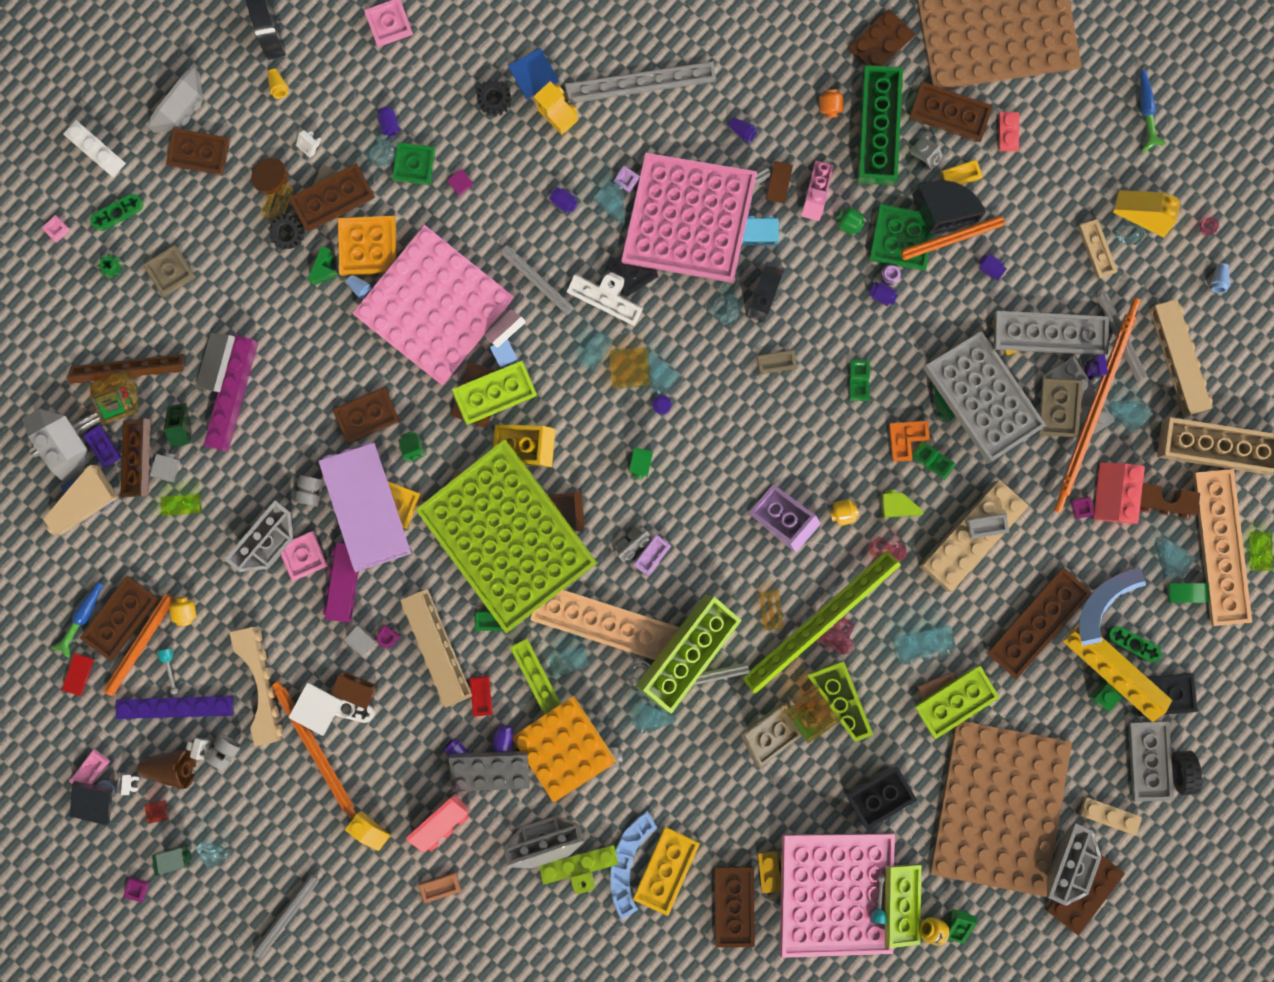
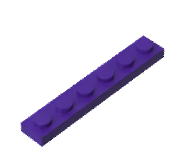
[116,696,234,719]

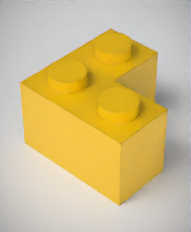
[534,81,578,135]

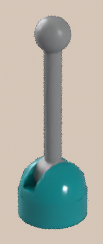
[156,648,178,695]
[870,874,886,924]

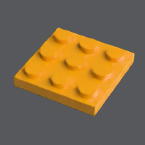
[338,216,397,276]

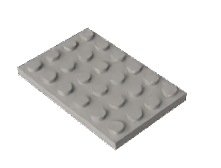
[923,331,1047,464]

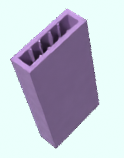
[319,442,411,572]

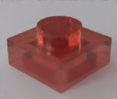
[144,800,169,824]

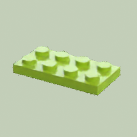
[451,360,537,425]
[914,664,1000,739]
[885,864,921,948]

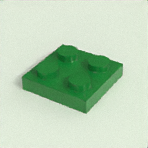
[392,142,436,186]

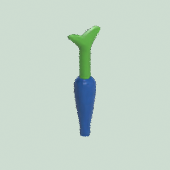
[1139,70,1166,152]
[51,581,104,657]

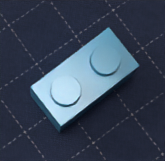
[742,216,779,246]

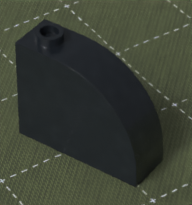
[245,0,286,60]
[912,180,986,234]
[747,261,784,322]

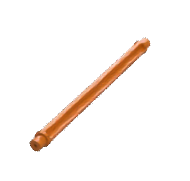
[272,681,357,819]

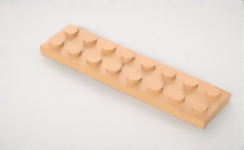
[1193,469,1252,626]
[530,590,680,660]

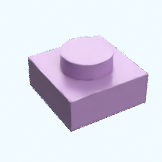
[614,166,640,192]

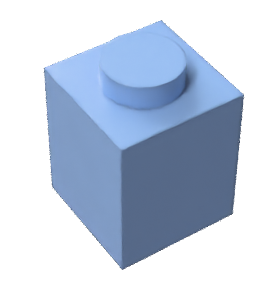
[490,339,519,369]

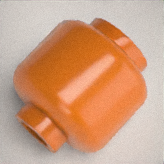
[819,90,844,118]

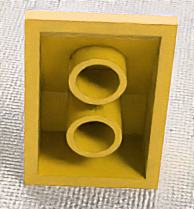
[1113,190,1181,238]
[493,425,555,467]

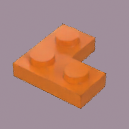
[889,421,930,462]

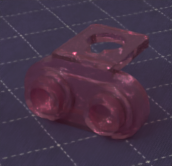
[866,536,907,562]
[818,617,855,655]

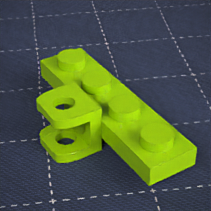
[539,845,619,894]

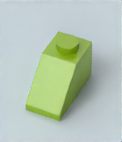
[880,490,923,518]

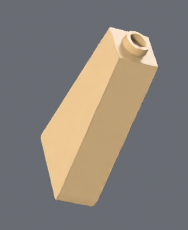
[43,465,119,535]

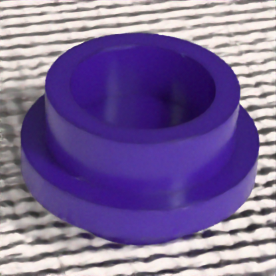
[652,395,672,415]

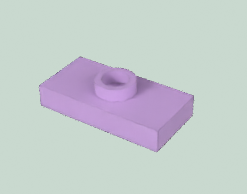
[633,534,671,576]

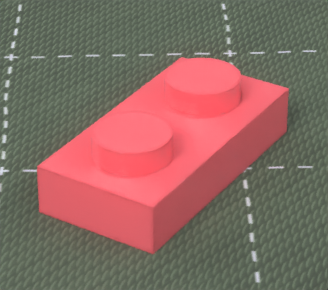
[998,112,1019,151]

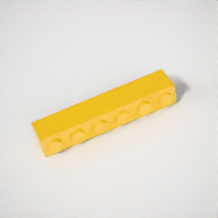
[1063,622,1172,722]

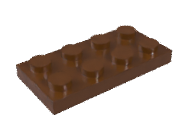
[909,82,993,143]
[289,163,375,232]
[120,419,152,498]
[80,576,160,661]
[1045,855,1125,936]
[714,866,755,948]

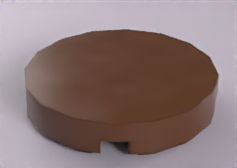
[251,158,288,195]

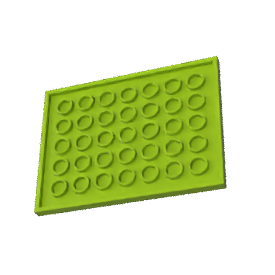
[416,439,598,633]

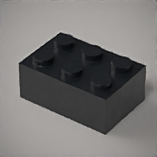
[844,764,917,830]

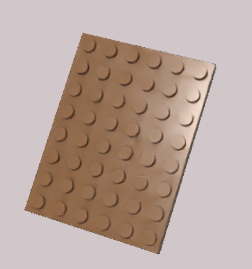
[917,0,1082,89]
[930,721,1072,897]

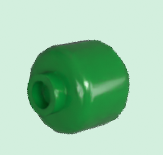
[836,207,865,235]

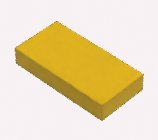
[940,159,983,185]

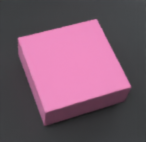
[42,215,70,242]

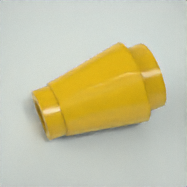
[267,69,288,99]

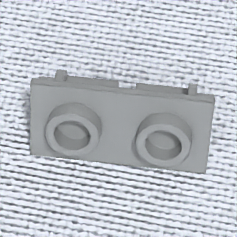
[613,525,652,563]

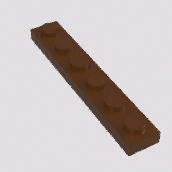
[67,354,186,384]

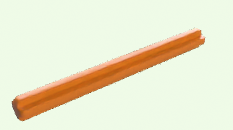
[900,216,1005,260]
[104,594,175,696]

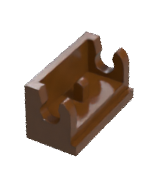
[331,671,378,709]

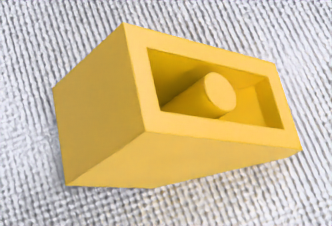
[345,811,391,851]

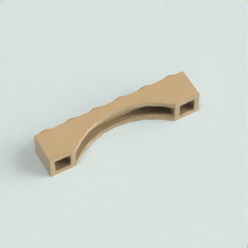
[229,627,283,747]

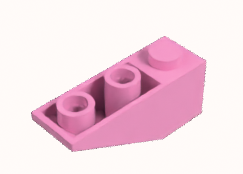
[801,160,833,221]

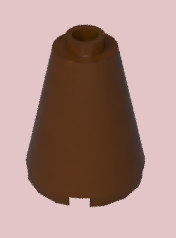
[137,749,196,789]

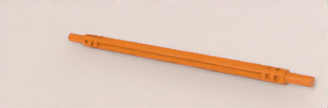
[1053,298,1141,513]

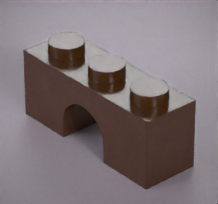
[1140,483,1201,519]

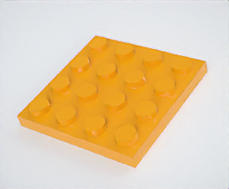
[513,696,617,803]

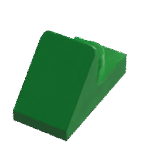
[307,246,339,286]
[948,909,977,944]

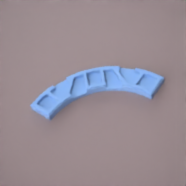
[1079,567,1146,646]
[610,811,657,920]

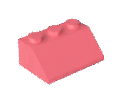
[1093,463,1145,525]
[406,793,470,853]

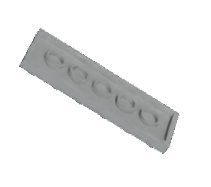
[994,311,1109,355]

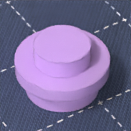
[881,265,901,284]

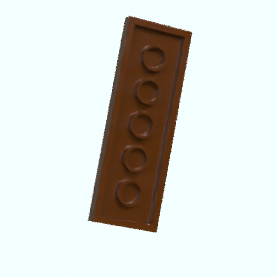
[986,567,1092,680]

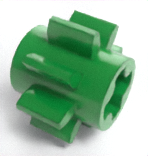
[97,254,124,279]

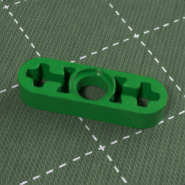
[90,194,144,231]
[1107,626,1162,662]

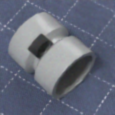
[293,475,324,507]
[204,734,241,771]

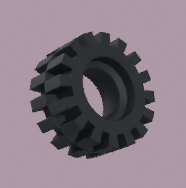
[476,79,512,117]
[268,214,305,249]

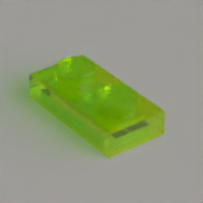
[160,494,202,516]
[1250,532,1273,571]

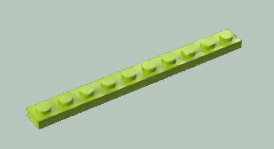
[742,550,901,694]

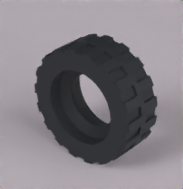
[1172,751,1203,795]

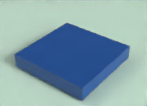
[508,48,559,100]

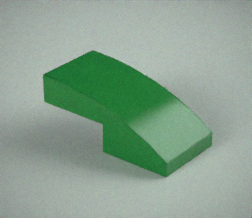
[849,360,870,401]
[912,441,956,480]
[1167,583,1209,603]

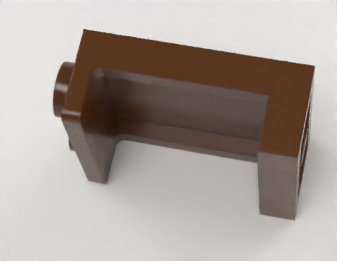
[548,492,585,531]

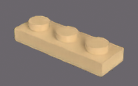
[1078,219,1118,279]
[1079,797,1142,836]

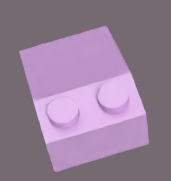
[749,484,820,553]

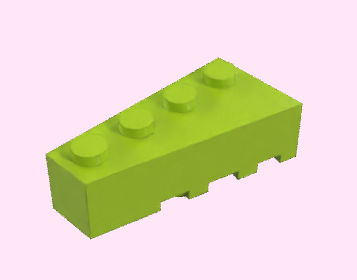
[807,660,873,742]

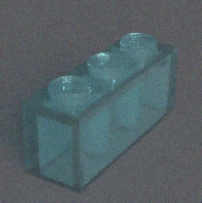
[891,625,956,665]

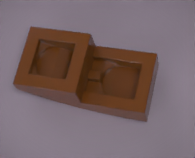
[766,161,793,204]

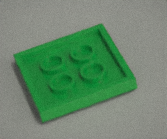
[869,204,933,271]

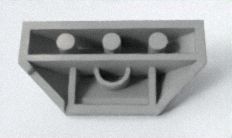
[145,65,203,133]
[22,409,87,483]
[224,500,293,572]
[503,815,583,869]
[1047,823,1102,906]

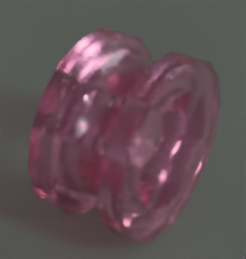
[1199,217,1220,236]

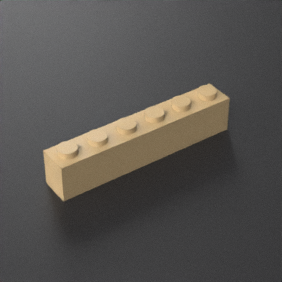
[1149,299,1212,417]
[400,589,472,708]

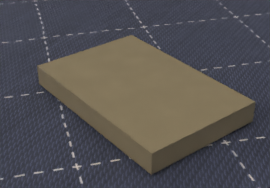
[1039,378,1083,437]
[740,702,802,768]

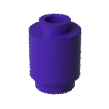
[377,107,400,137]
[549,187,578,214]
[978,253,1007,280]
[868,281,898,307]
[491,725,514,752]

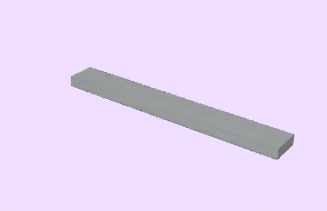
[565,61,716,104]

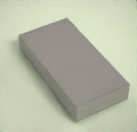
[966,513,1010,539]

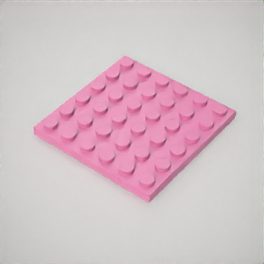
[622,153,757,283]
[352,225,514,386]
[779,833,895,958]

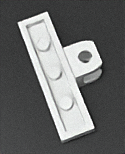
[567,272,643,326]

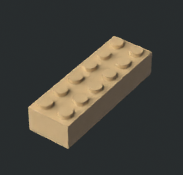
[1157,417,1274,475]
[919,480,1029,592]

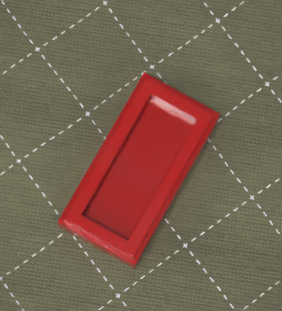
[62,653,95,696]
[470,676,493,717]

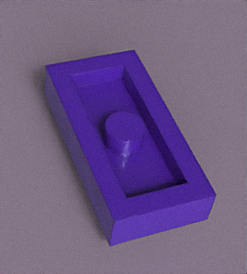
[1084,355,1108,380]
[83,425,122,468]

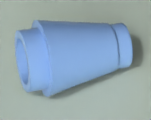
[1210,263,1230,293]
[346,275,373,300]

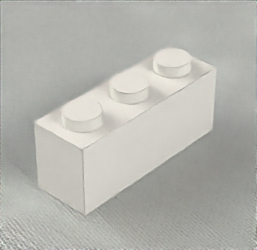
[64,120,126,177]

